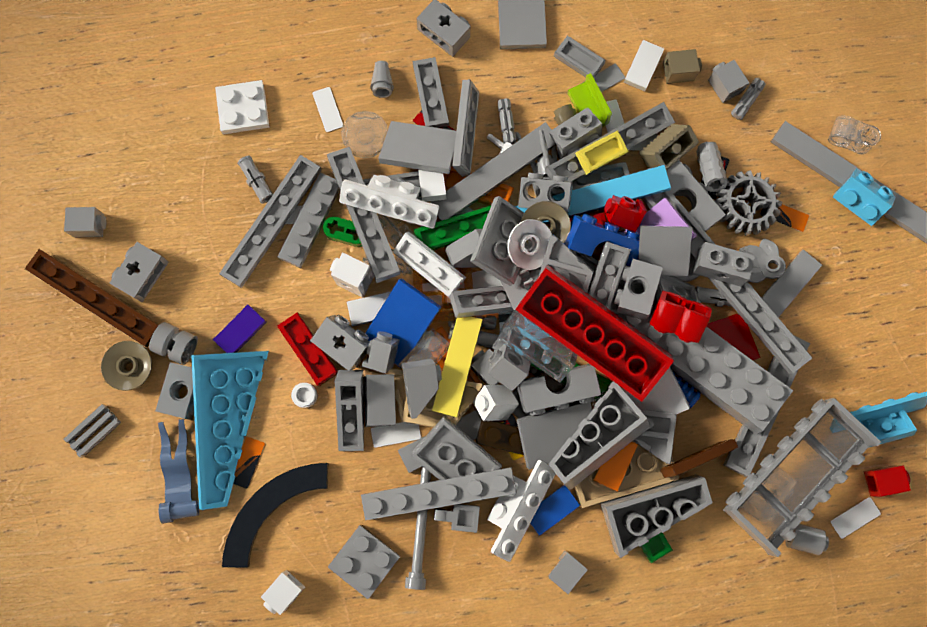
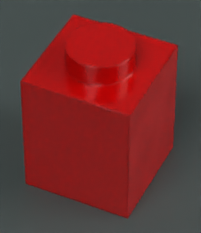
[863,465,911,497]

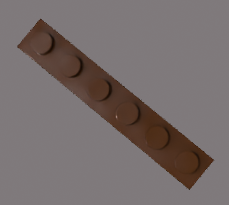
[25,249,159,348]

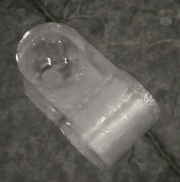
[828,115,881,154]

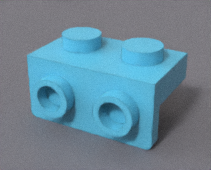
[833,168,896,226]

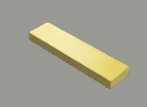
[432,316,483,418]

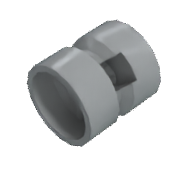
[149,322,198,365]

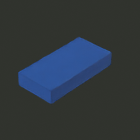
[530,485,580,536]

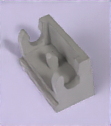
[364,374,396,427]

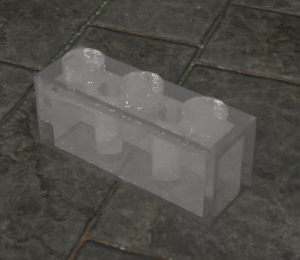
[497,310,578,382]

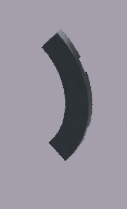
[222,463,329,567]

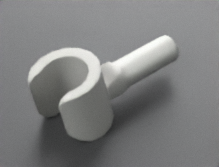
[487,134,512,153]

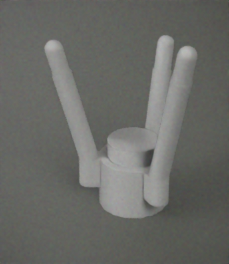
[515,129,557,176]

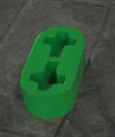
[323,217,362,247]

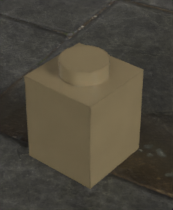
[663,49,702,84]

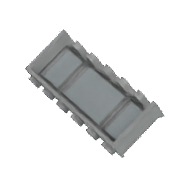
[723,398,881,557]

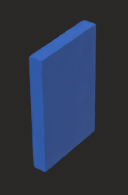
[365,278,442,368]

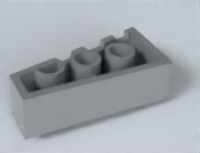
[549,381,650,490]
[600,474,712,558]

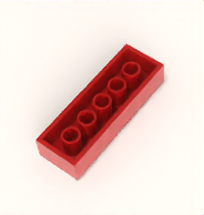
[515,265,674,402]

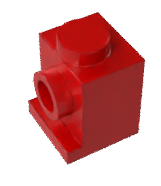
[604,195,647,232]

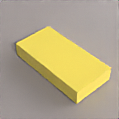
[575,130,629,175]

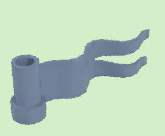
[158,419,199,524]

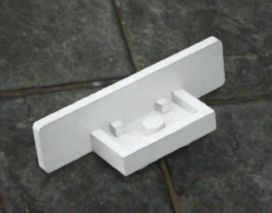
[339,175,439,228]
[487,460,556,562]

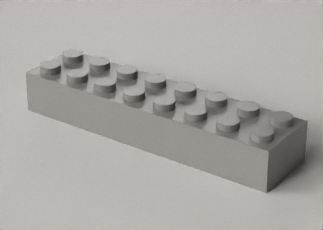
[610,279,793,434]

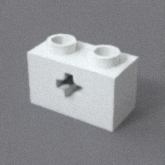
[330,252,374,298]

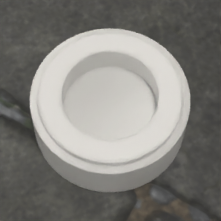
[291,383,318,408]

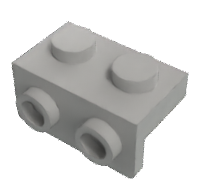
[549,108,602,159]

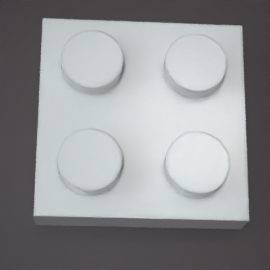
[215,80,270,134]

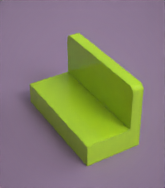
[567,73,612,127]

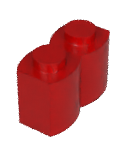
[650,291,712,343]

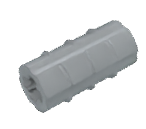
[696,142,728,192]

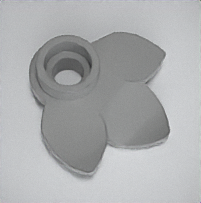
[739,239,786,283]

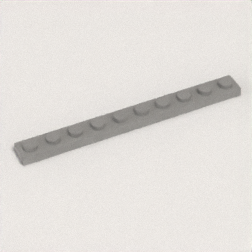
[641,168,812,375]

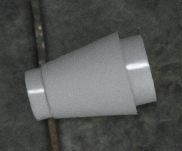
[370,61,394,98]

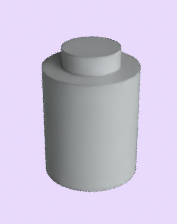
[785,524,829,556]

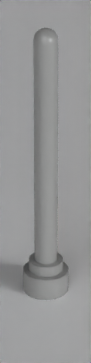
[405,466,431,590]

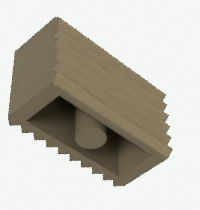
[639,124,699,170]

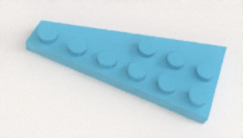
[191,351,269,510]

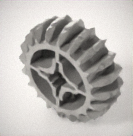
[716,170,782,236]

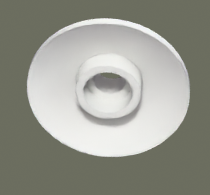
[508,219,552,270]

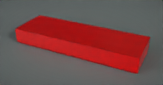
[277,312,338,387]

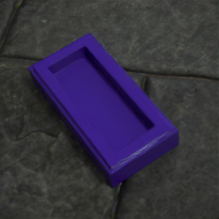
[213,304,267,353]

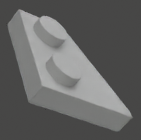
[539,234,593,293]
[633,409,677,464]

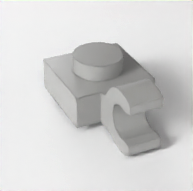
[434,504,480,533]

